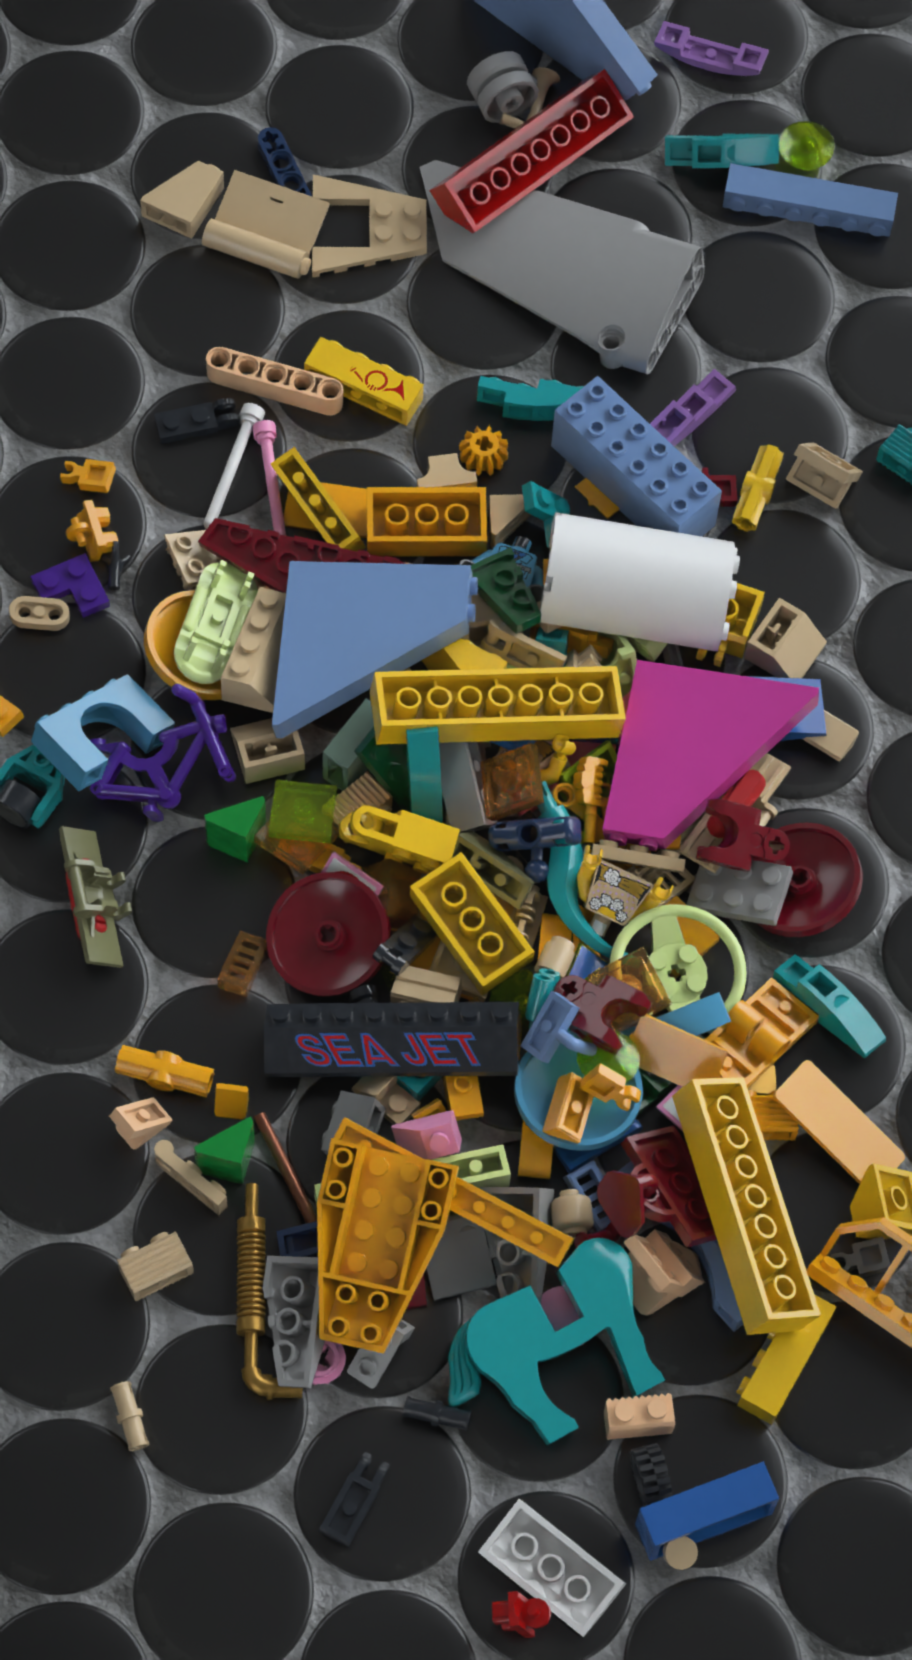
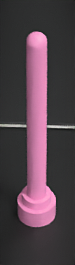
[252,420,286,536]

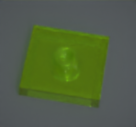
[269,780,337,843]

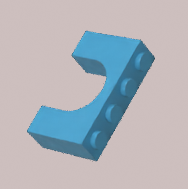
[31,674,175,791]

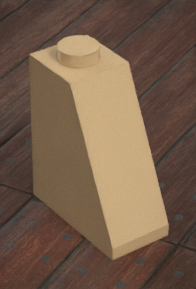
[140,161,224,239]

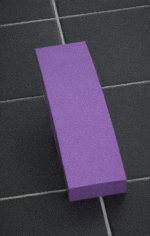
[650,369,736,446]

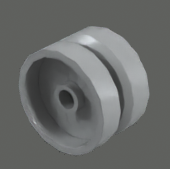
[467,51,539,123]

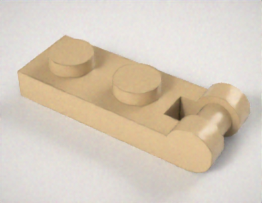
[480,619,567,668]
[154,1140,228,1215]

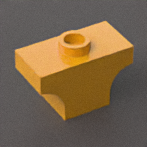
[443,1076,484,1121]

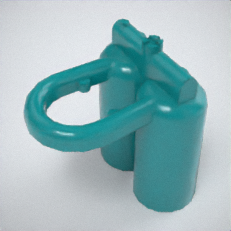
[525,968,571,1031]

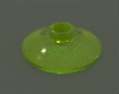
[779,121,835,170]

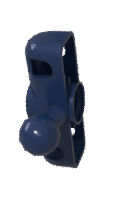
[488,816,582,883]

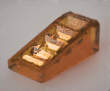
[217,931,267,997]

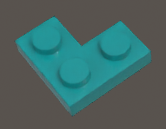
[522,481,570,548]

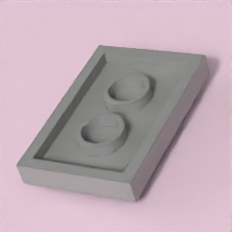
[686,860,793,926]

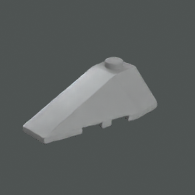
[480,1187,554,1304]
[263,1256,325,1388]

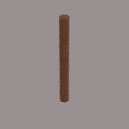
[254,1112,317,1224]

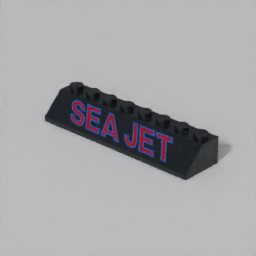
[263,1002,522,1077]

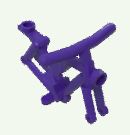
[90,684,236,822]

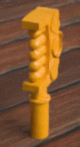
[573,756,609,844]

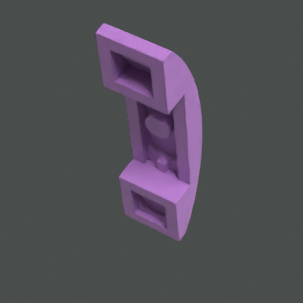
[654,21,769,76]

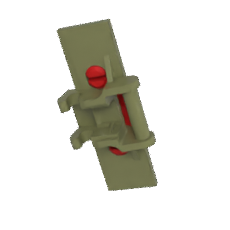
[59,826,132,968]

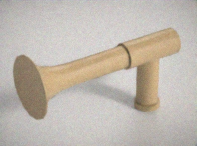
[499,67,560,129]

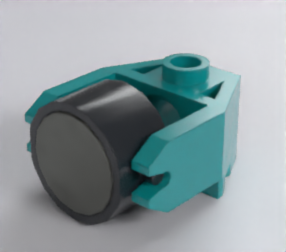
[0,744,65,829]

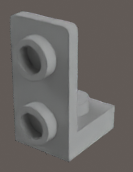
[347,1319,415,1389]

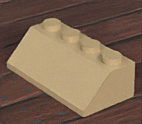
[221,587,286,713]

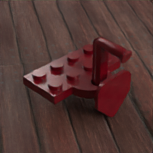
[574,1125,717,1248]

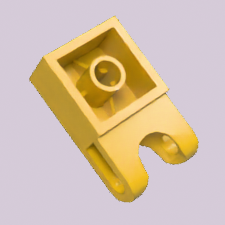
[339,805,460,874]

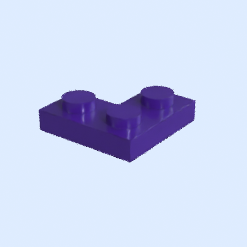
[30,553,110,618]

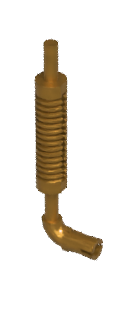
[236,1183,303,1400]

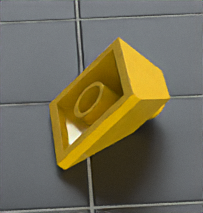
[850,1163,912,1240]

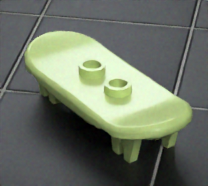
[174,560,258,684]

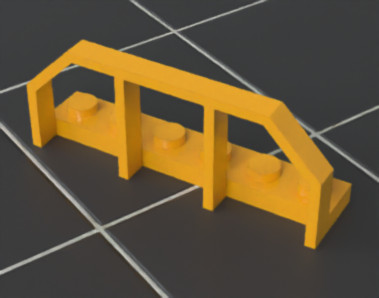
[806,1217,912,1348]

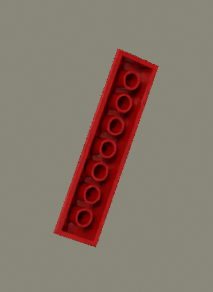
[429,69,634,234]

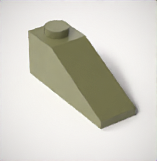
[452,831,535,909]

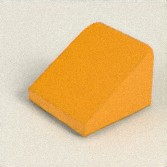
[214,1083,249,1120]

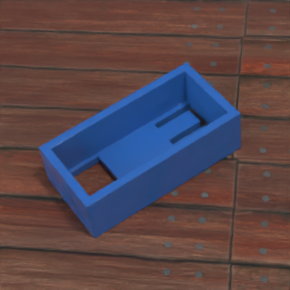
[635,1461,779,1561]

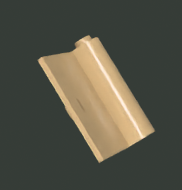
[202,170,330,279]

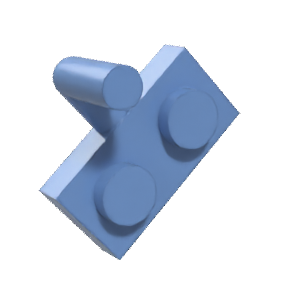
[520,991,597,1064]

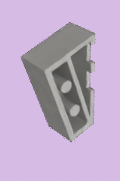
[439,741,497,834]

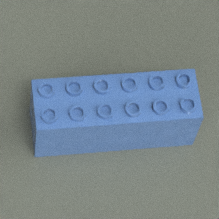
[551,376,722,536]

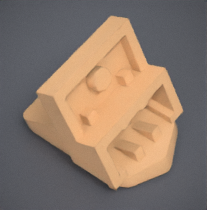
[623,1229,705,1316]

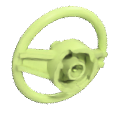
[609,904,747,1023]

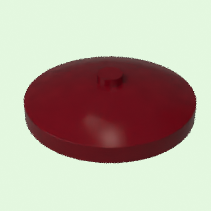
[752,822,863,937]
[266,872,391,998]

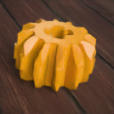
[459,425,509,476]

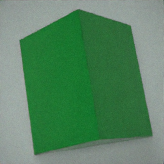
[204,796,266,862]
[194,1117,255,1184]

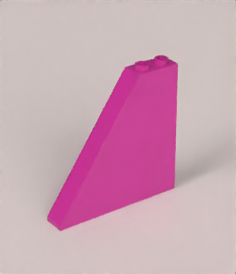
[603,660,819,851]

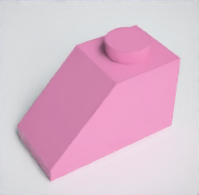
[391,1110,462,1160]

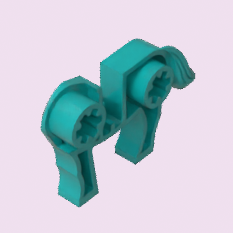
[447,1238,665,1445]

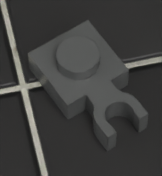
[831,1237,890,1278]

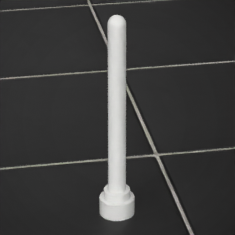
[203,403,265,529]

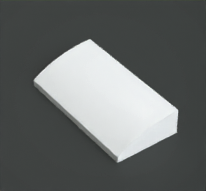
[478,1499,626,1637]

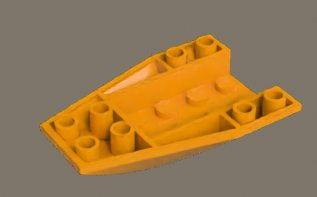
[317,1138,459,1354]

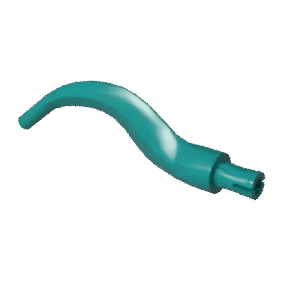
[528,781,645,972]

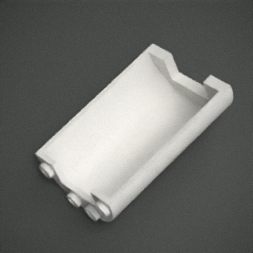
[540,512,740,651]

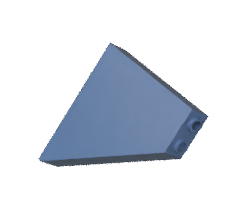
[473,0,658,101]
[272,561,478,738]

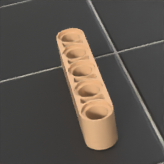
[206,347,343,416]

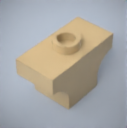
[417,453,477,487]

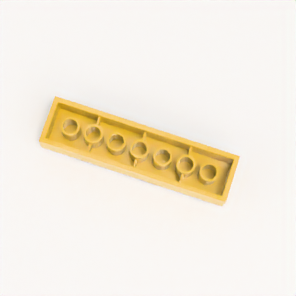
[370,666,626,745]
[672,1077,821,1335]

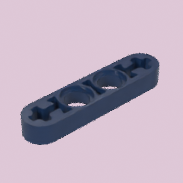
[258,127,312,196]

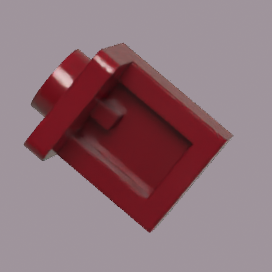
[701,468,737,507]

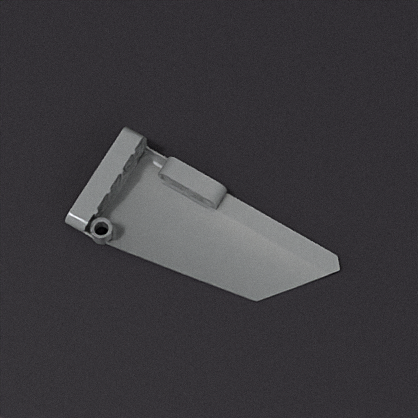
[420,160,704,374]

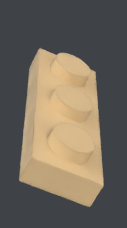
[591,839,686,873]

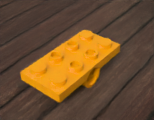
[705,977,819,1089]

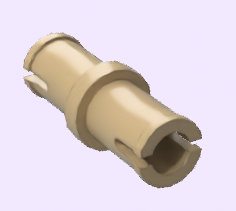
[110,1381,149,1451]

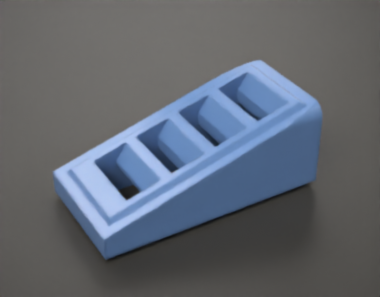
[563,1160,611,1232]

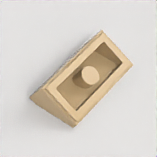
[803,710,859,762]

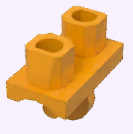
[66,500,118,562]

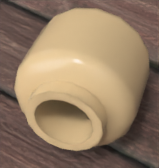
[550,1189,594,1239]

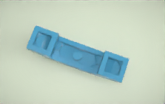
[616,992,731,1051]

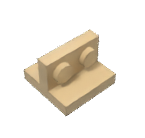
[786,442,863,509]

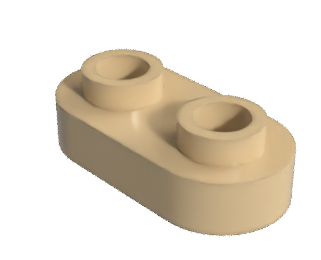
[9,596,70,631]

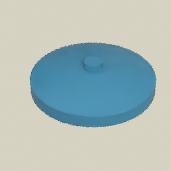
[514,1030,643,1151]

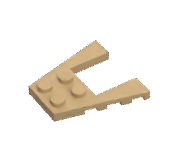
[312,175,427,277]

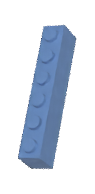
[722,163,898,237]

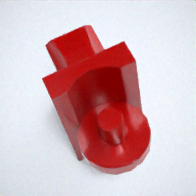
[492,1591,551,1638]

